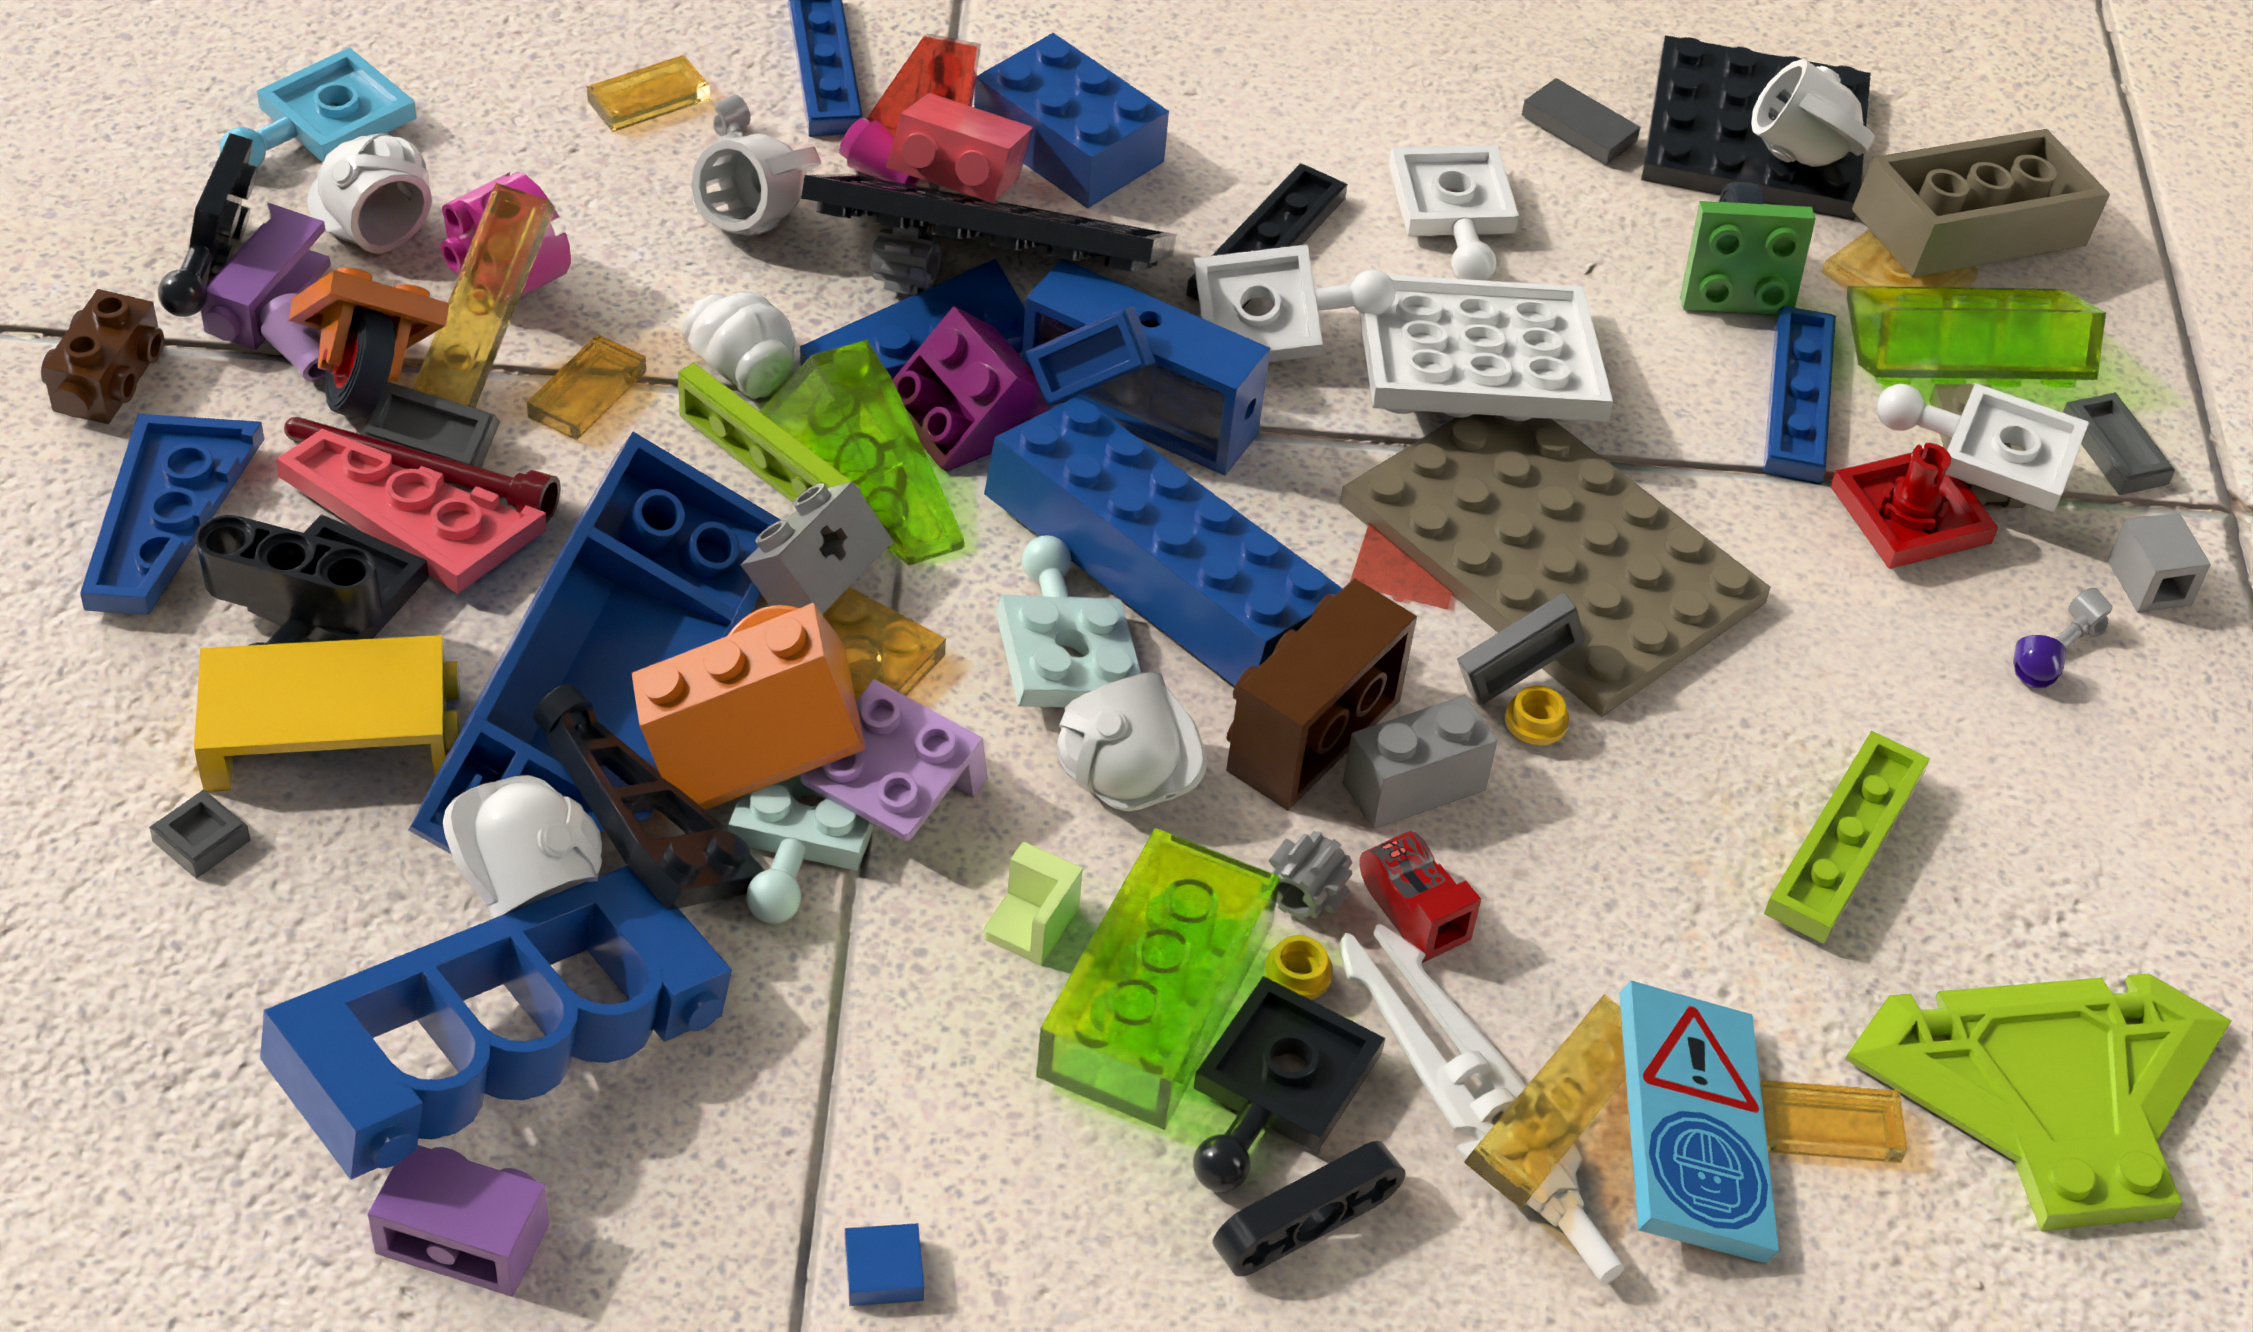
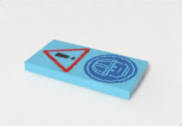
[1619,981,1779,1263]

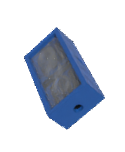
[1022,259,1271,476]

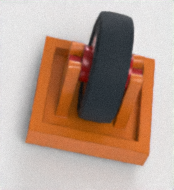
[288,267,450,418]

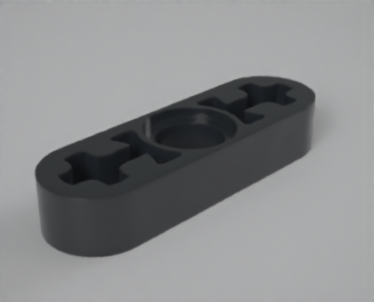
[1213,1141,1406,1277]

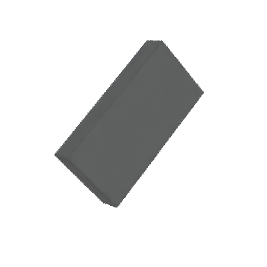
[1521,78,1641,165]
[362,382,500,468]
[2062,392,2175,495]
[1457,592,1585,705]

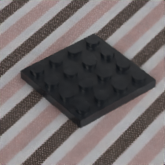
[1641,35,1871,220]

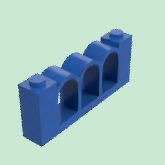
[260,865,732,1180]

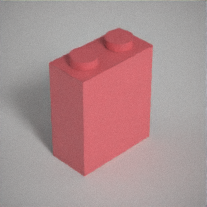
[886,93,1034,203]

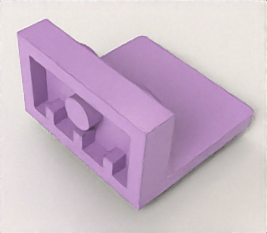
[800,679,988,841]

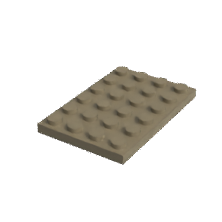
[1340,414,1771,717]

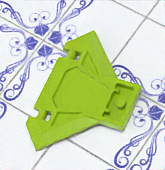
[1845,973,2232,1231]

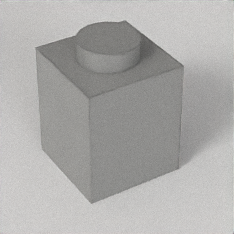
[2107,513,2211,613]

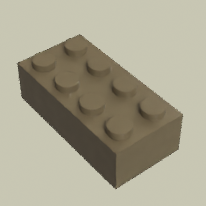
[1852,129,2110,278]

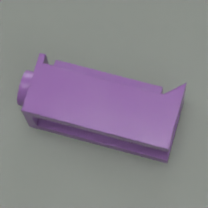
[200,202,331,350]

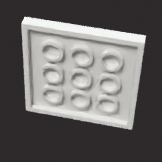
[1359,273,1613,424]

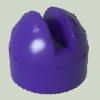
[2013,635,2066,688]

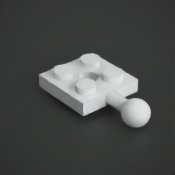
[1389,145,1519,281]
[1194,244,1396,362]
[1877,383,2089,513]

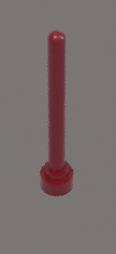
[284,417,561,523]

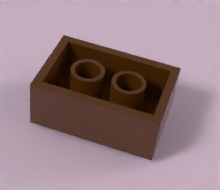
[1226,578,1417,811]

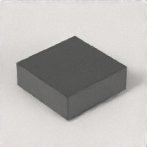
[149,789,250,879]

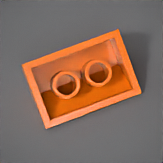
[632,603,866,810]

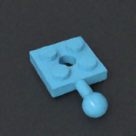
[219,47,417,167]

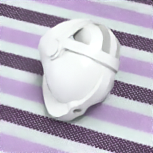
[1751,59,1875,167]
[691,131,821,236]
[307,133,432,254]
[1057,672,1207,812]
[443,775,602,919]

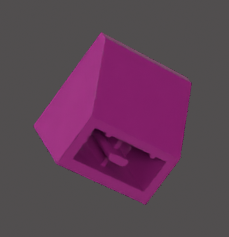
[880,306,1049,471]

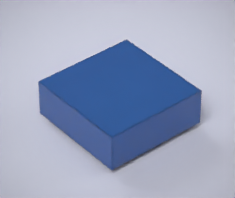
[844,1223,924,1306]

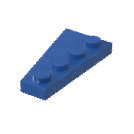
[800,258,1025,402]
[80,414,265,615]

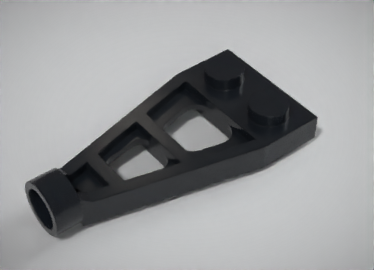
[533,684,765,911]

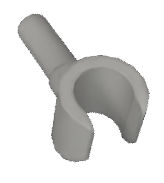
[713,95,751,137]
[2055,588,2113,649]

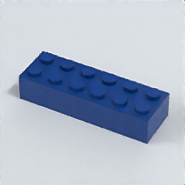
[984,395,1343,686]

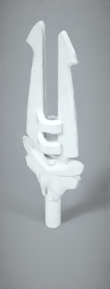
[1340,924,1625,1284]

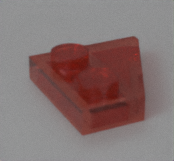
[866,34,981,136]

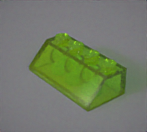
[1847,286,2106,388]

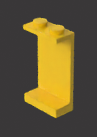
[194,635,460,792]

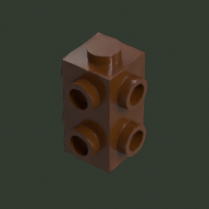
[41,289,164,425]

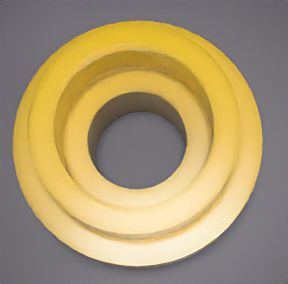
[1505,685,1569,745]
[1264,935,1333,1000]

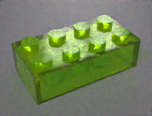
[1036,828,1281,1130]

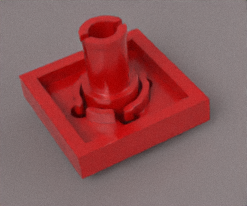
[1831,443,1998,569]

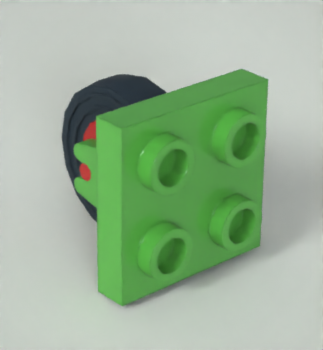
[1680,182,1816,315]

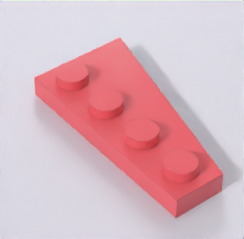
[276,429,546,594]

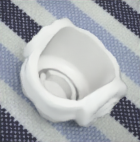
[682,291,796,399]

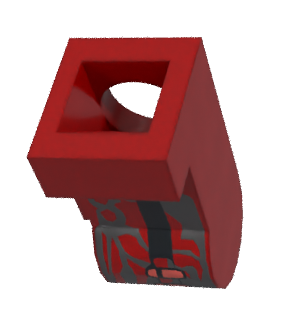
[1359,831,1481,963]

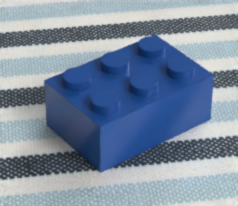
[974,33,1169,209]

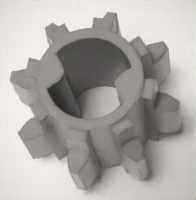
[870,226,942,295]
[1267,831,1353,921]

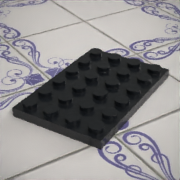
[801,174,1177,272]

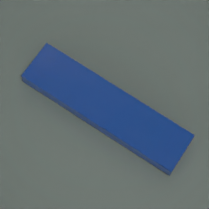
[787,0,863,137]
[1763,306,1836,484]

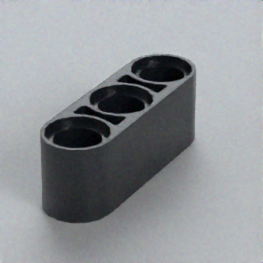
[195,515,383,633]

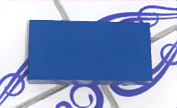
[1026,306,1156,407]

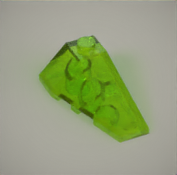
[759,339,965,566]

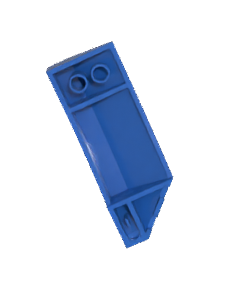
[408,431,781,855]

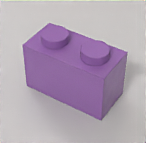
[368,1145,550,1297]

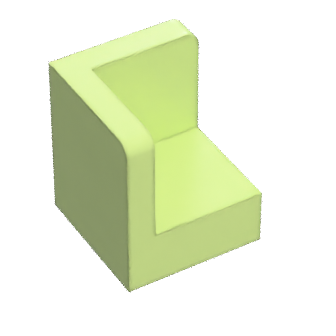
[984,841,1083,965]

